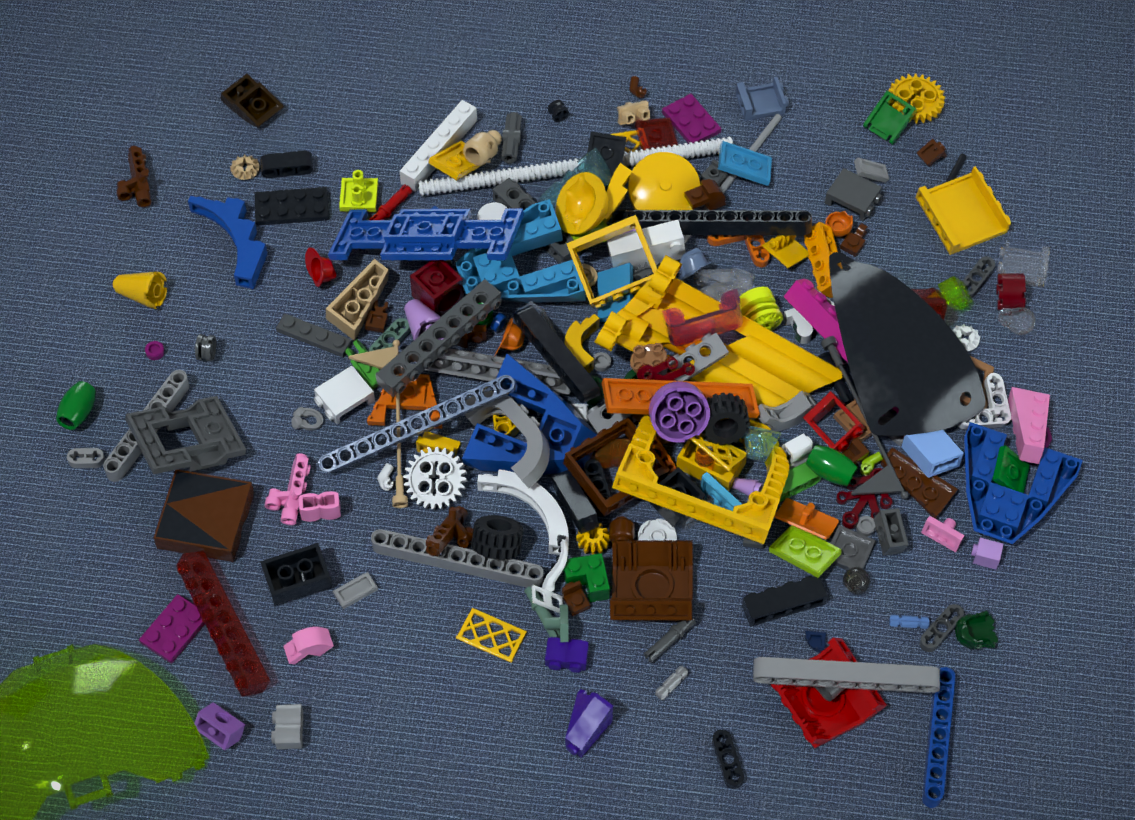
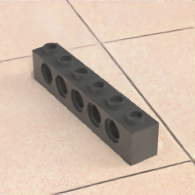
[493,178,580,264]

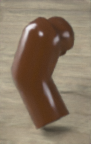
[629,76,647,98]

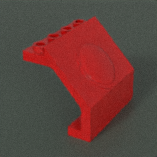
[771,637,887,748]

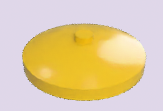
[628,152,700,210]

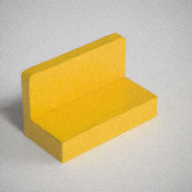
[416,431,461,458]

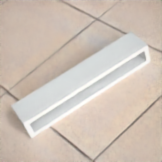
[400,100,477,192]

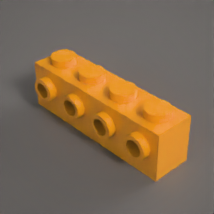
[804,221,843,298]

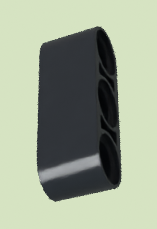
[260,151,313,178]
[584,460,611,518]

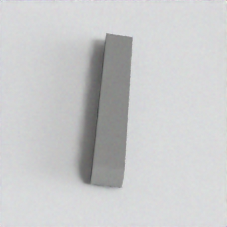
[103,370,189,482]

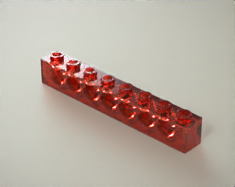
[176,550,270,697]

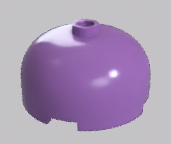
[649,381,710,443]

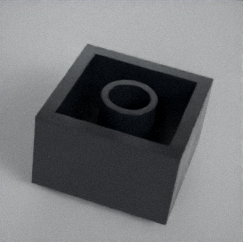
[648,467,706,527]

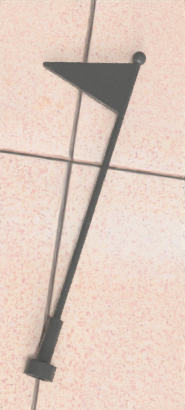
[821,336,908,499]

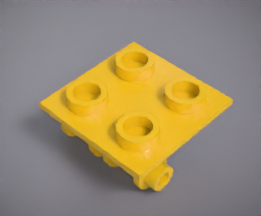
[762,235,809,268]

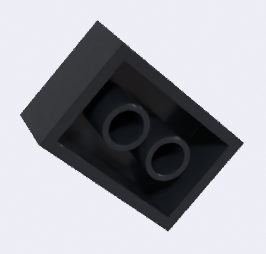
[260,543,332,606]

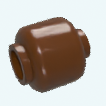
[609,516,635,542]

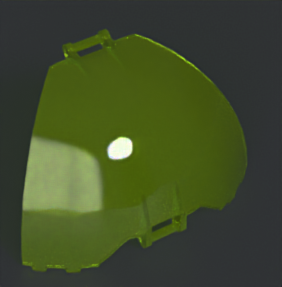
[0,644,210,820]

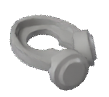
[291,407,323,431]

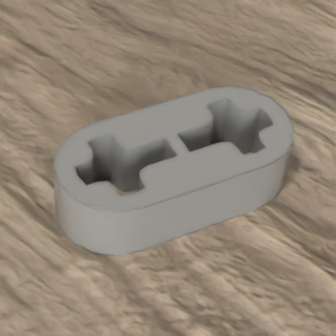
[67,448,105,468]

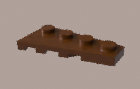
[881,447,958,519]

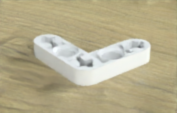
[957,373,1011,430]

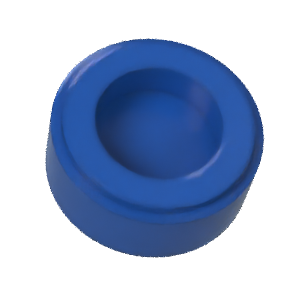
[491,313,507,332]

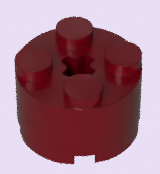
[996,273,1026,311]

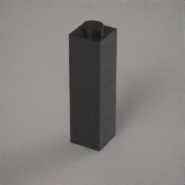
[552,470,599,534]

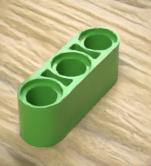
[779,462,821,502]

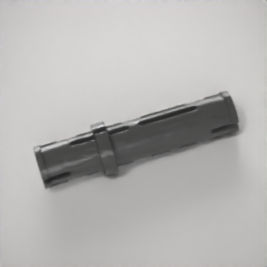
[643,618,696,663]

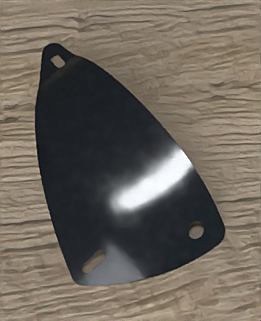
[829,252,986,436]

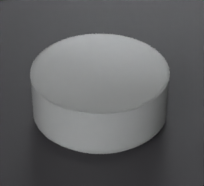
[593,352,611,372]
[856,516,876,537]

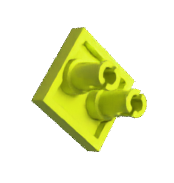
[339,170,378,212]

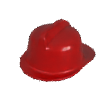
[305,247,337,287]

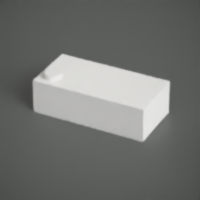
[607,220,686,270]

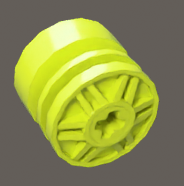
[735,287,783,331]

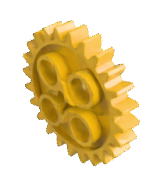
[888,73,945,124]

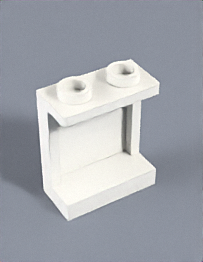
[314,366,375,424]

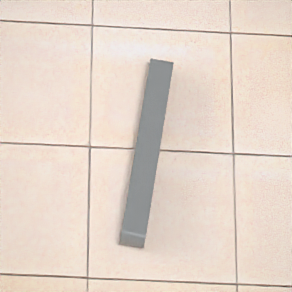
[371,529,543,589]
[753,657,940,693]

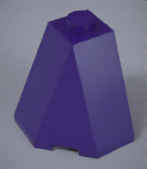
[565,689,613,758]

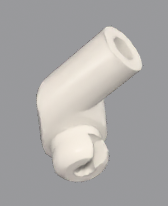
[377,463,394,491]

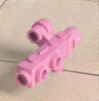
[264,453,310,525]

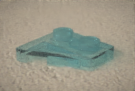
[744,426,781,462]

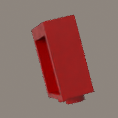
[803,391,866,452]

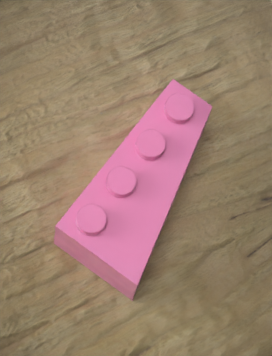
[1008,387,1050,464]

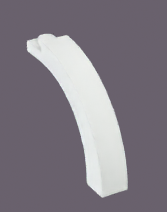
[477,470,569,555]

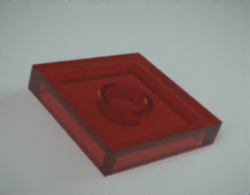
[635,118,678,151]

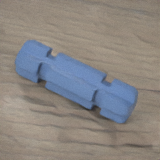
[889,615,930,629]

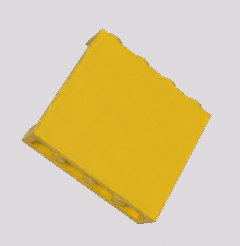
[915,166,1011,255]

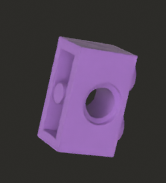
[193,702,245,750]

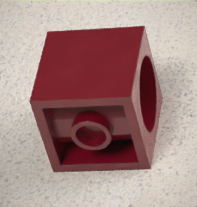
[410,260,464,316]

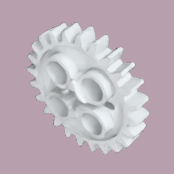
[403,447,467,511]

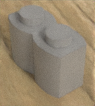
[271,704,303,749]

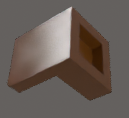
[842,438,869,466]

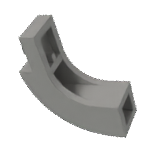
[758,391,817,432]

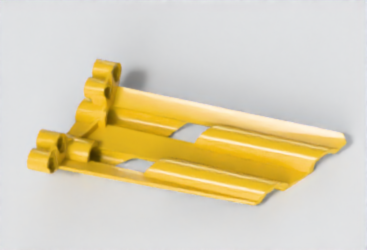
[594,255,843,407]

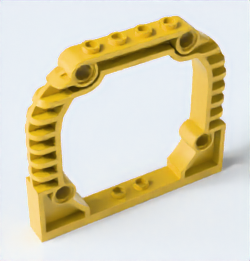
[612,414,789,544]

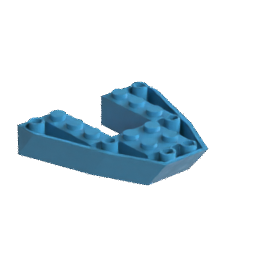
[455,199,586,303]

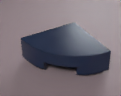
[805,631,826,653]

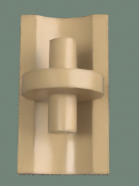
[617,100,650,125]

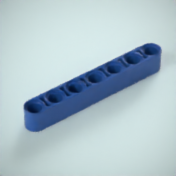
[922,667,955,808]

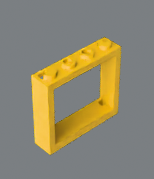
[566,215,658,308]

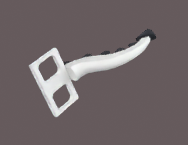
[532,535,568,613]

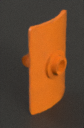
[774,498,839,540]

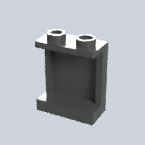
[824,168,882,221]

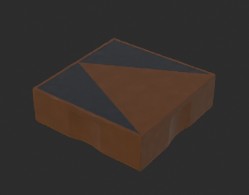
[153,469,255,562]

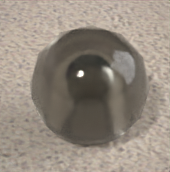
[842,567,870,595]

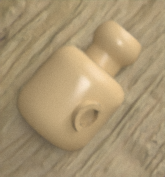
[463,130,502,166]

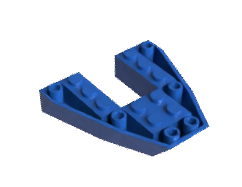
[462,354,597,475]
[964,422,1083,544]

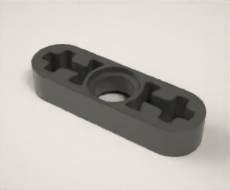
[958,256,995,300]
[919,604,964,652]

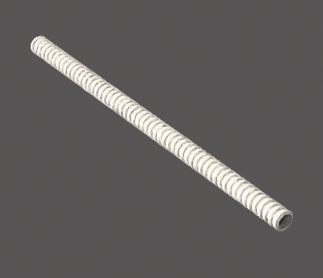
[418,137,733,197]

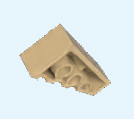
[326,259,389,341]

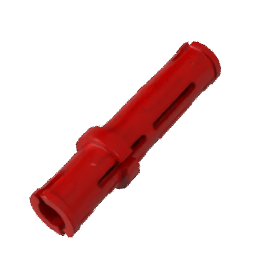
[369,184,412,220]

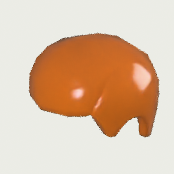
[825,211,853,237]

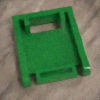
[863,91,917,145]

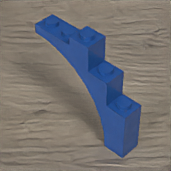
[188,196,268,289]

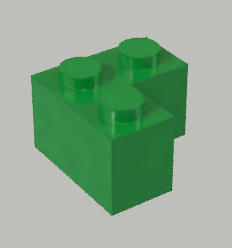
[563,553,610,602]

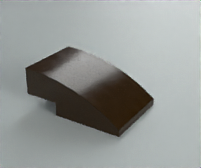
[220,74,284,128]

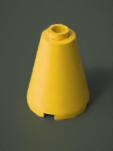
[113,272,167,309]

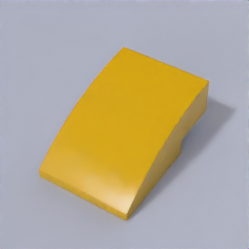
[602,163,632,224]

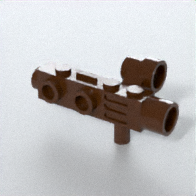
[116,146,152,207]
[425,506,473,557]

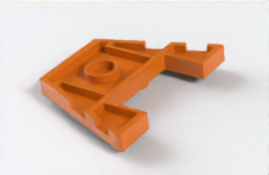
[367,374,442,429]

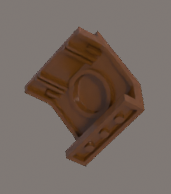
[610,540,693,620]

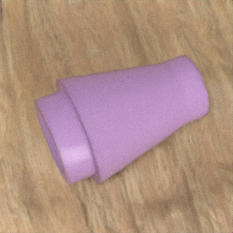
[733,477,763,496]

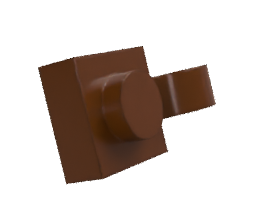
[840,223,868,257]

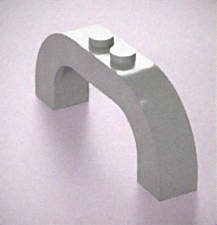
[464,391,550,488]

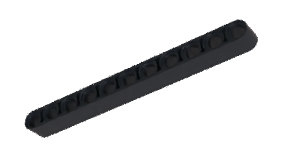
[612,210,812,235]

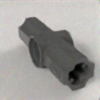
[501,112,522,164]

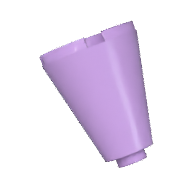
[404,299,444,340]

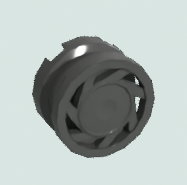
[195,334,216,362]

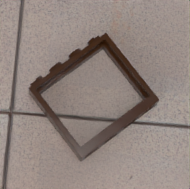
[563,417,670,517]

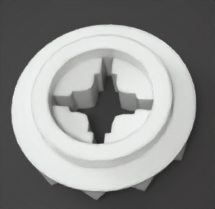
[952,324,980,351]

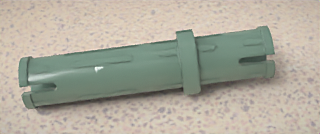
[524,585,560,638]

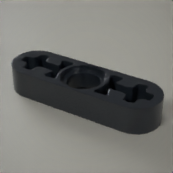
[712,729,744,789]

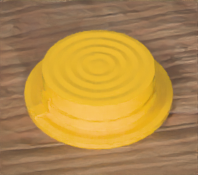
[556,172,609,235]

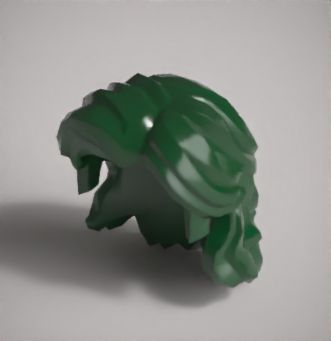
[955,610,999,649]

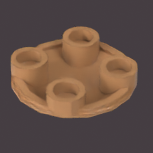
[630,343,667,375]

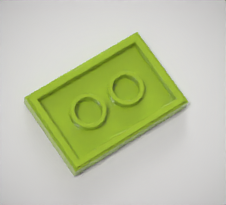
[769,525,841,578]

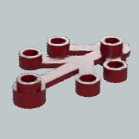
[637,356,695,381]
[836,468,892,529]

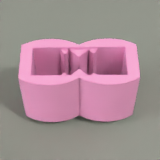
[299,491,341,522]

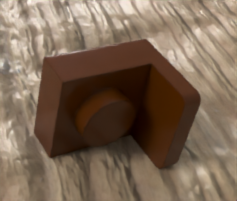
[917,139,947,167]
[562,581,590,616]

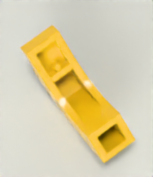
[565,314,600,373]

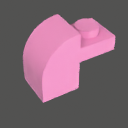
[283,627,334,665]

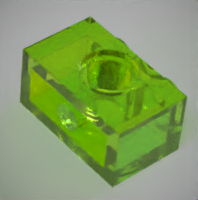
[937,276,972,310]

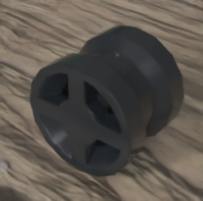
[547,100,569,122]

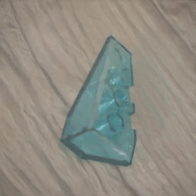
[540,148,611,205]

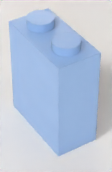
[901,430,963,478]

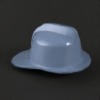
[677,248,712,281]

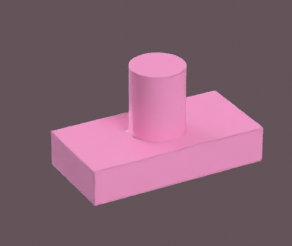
[921,516,965,552]

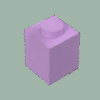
[971,538,1003,570]

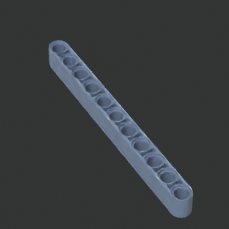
[319,375,517,473]

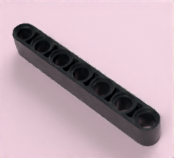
[513,305,600,404]

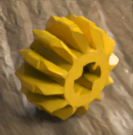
[576,523,610,555]

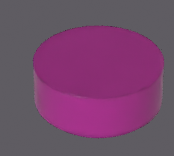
[145,341,165,360]

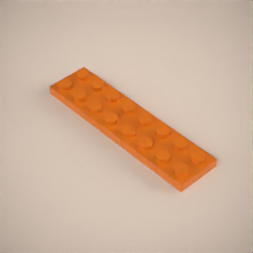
[602,378,759,418]

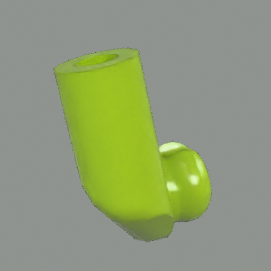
[860,451,883,476]

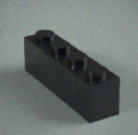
[742,576,828,627]

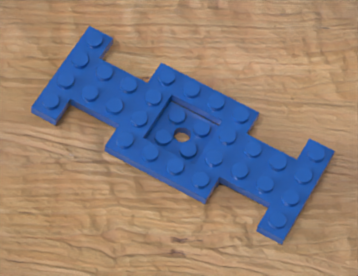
[328,208,524,261]

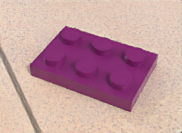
[662,93,721,144]
[139,594,210,664]

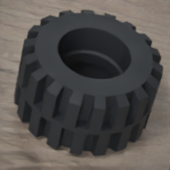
[702,393,750,446]
[471,515,524,560]

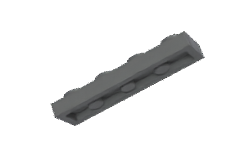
[276,314,352,358]

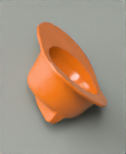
[494,318,525,356]

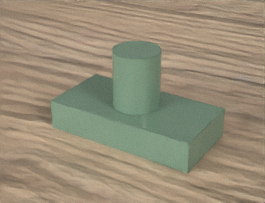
[545,604,569,642]

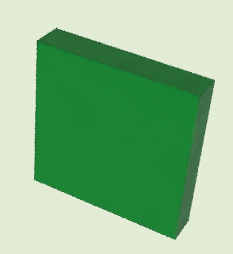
[992,445,1030,493]

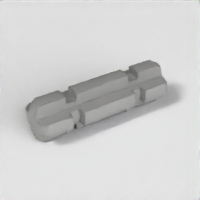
[655,666,688,700]

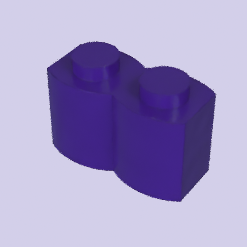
[545,637,589,673]

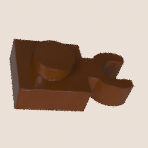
[365,300,388,333]

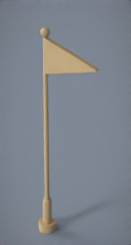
[349,340,408,508]

